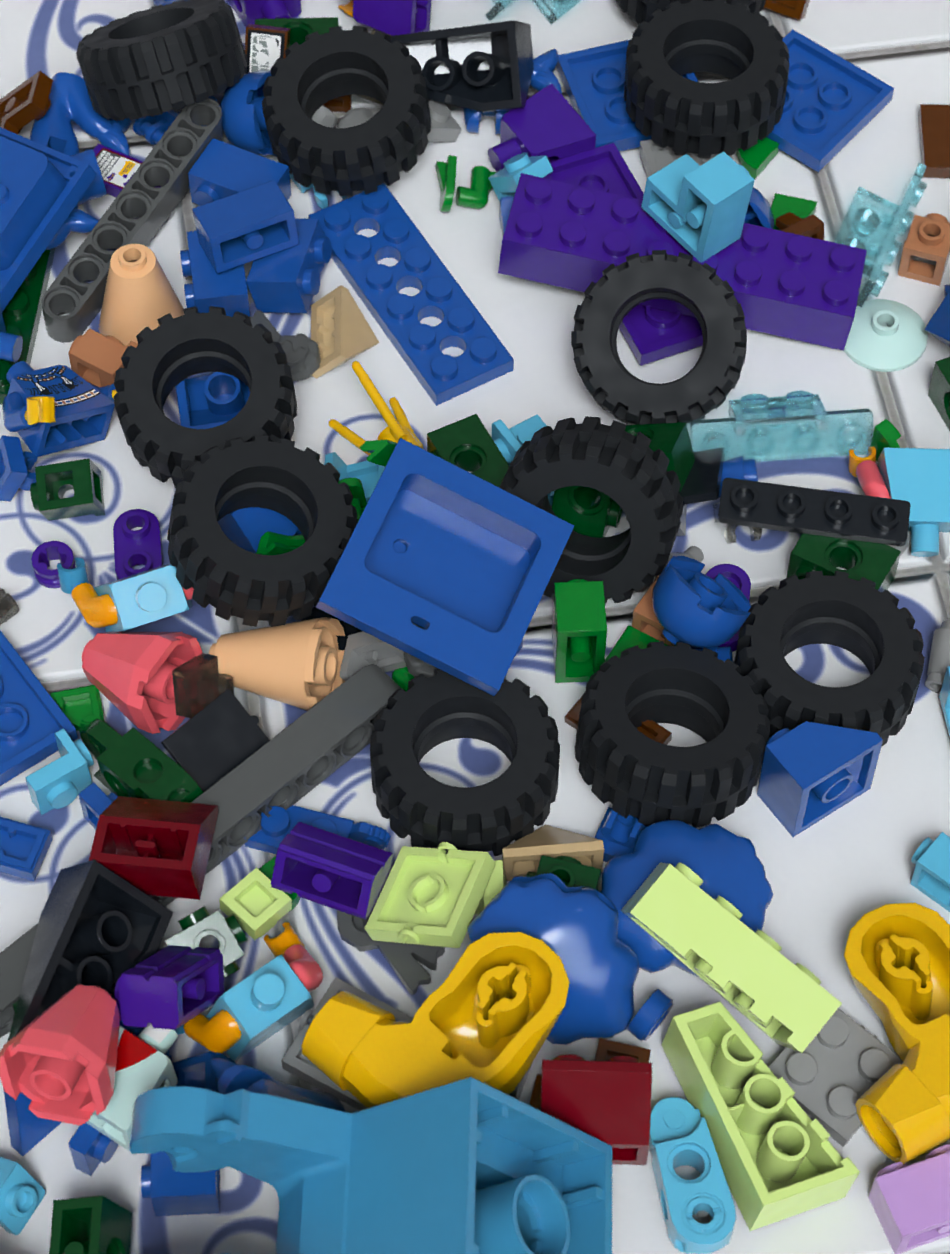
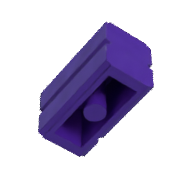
[271,822,393,920]
[115,945,224,1030]

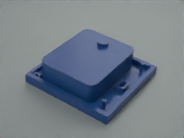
[0,127,97,312]
[316,438,574,696]

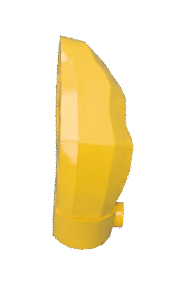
[844,903,950,1164]
[302,932,570,1109]

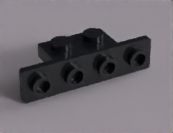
[718,478,911,546]

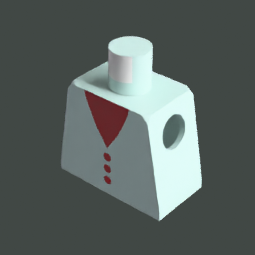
[86,1024,178,1155]

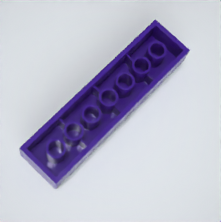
[498,173,867,351]

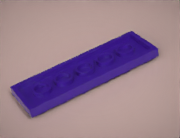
[543,143,703,366]

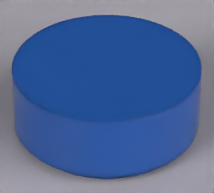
[627,989,674,1041]

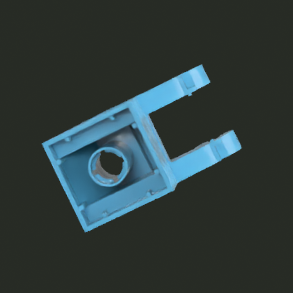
[129,1077,612,1254]

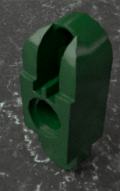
[80,719,203,803]

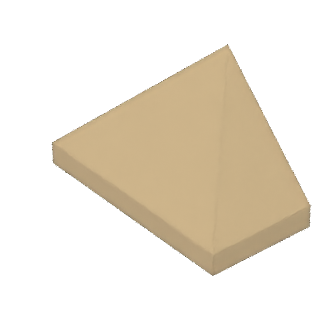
[311,285,380,379]
[502,824,604,881]

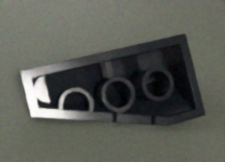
[390,20,534,112]
[8,860,174,1041]

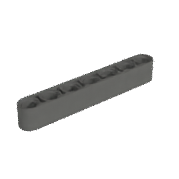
[42,98,223,343]

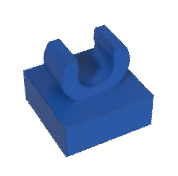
[0,435,37,502]
[595,807,648,862]

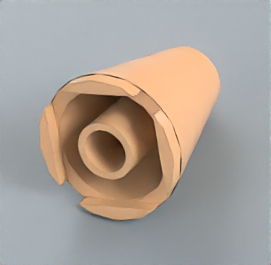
[99,244,185,346]
[208,617,345,711]

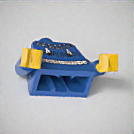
[2,361,117,457]

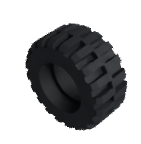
[76,0,248,120]
[624,0,790,158]
[262,26,431,196]
[571,250,747,425]
[114,306,297,488]
[499,416,683,605]
[167,436,358,627]
[735,571,925,747]
[575,641,770,828]
[370,669,560,856]

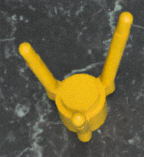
[328,361,424,455]

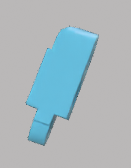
[649,1097,736,1254]

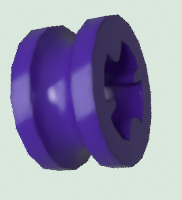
[31,541,76,589]

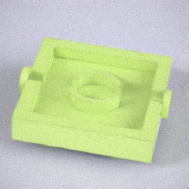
[364,842,496,948]

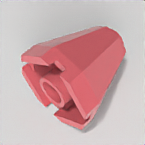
[82,632,207,734]
[0,984,120,1126]

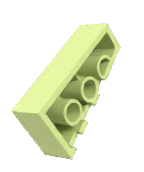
[621,862,842,1053]
[661,1002,860,1231]

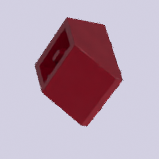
[89,796,219,900]
[540,1054,652,1165]

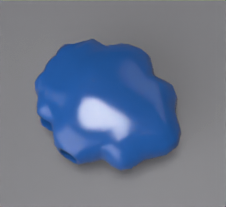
[600,820,773,977]
[468,873,639,1045]

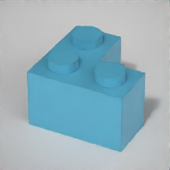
[641,151,755,263]

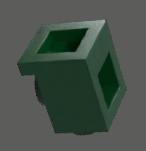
[30,458,105,521]

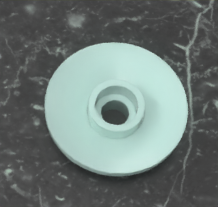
[844,299,928,372]

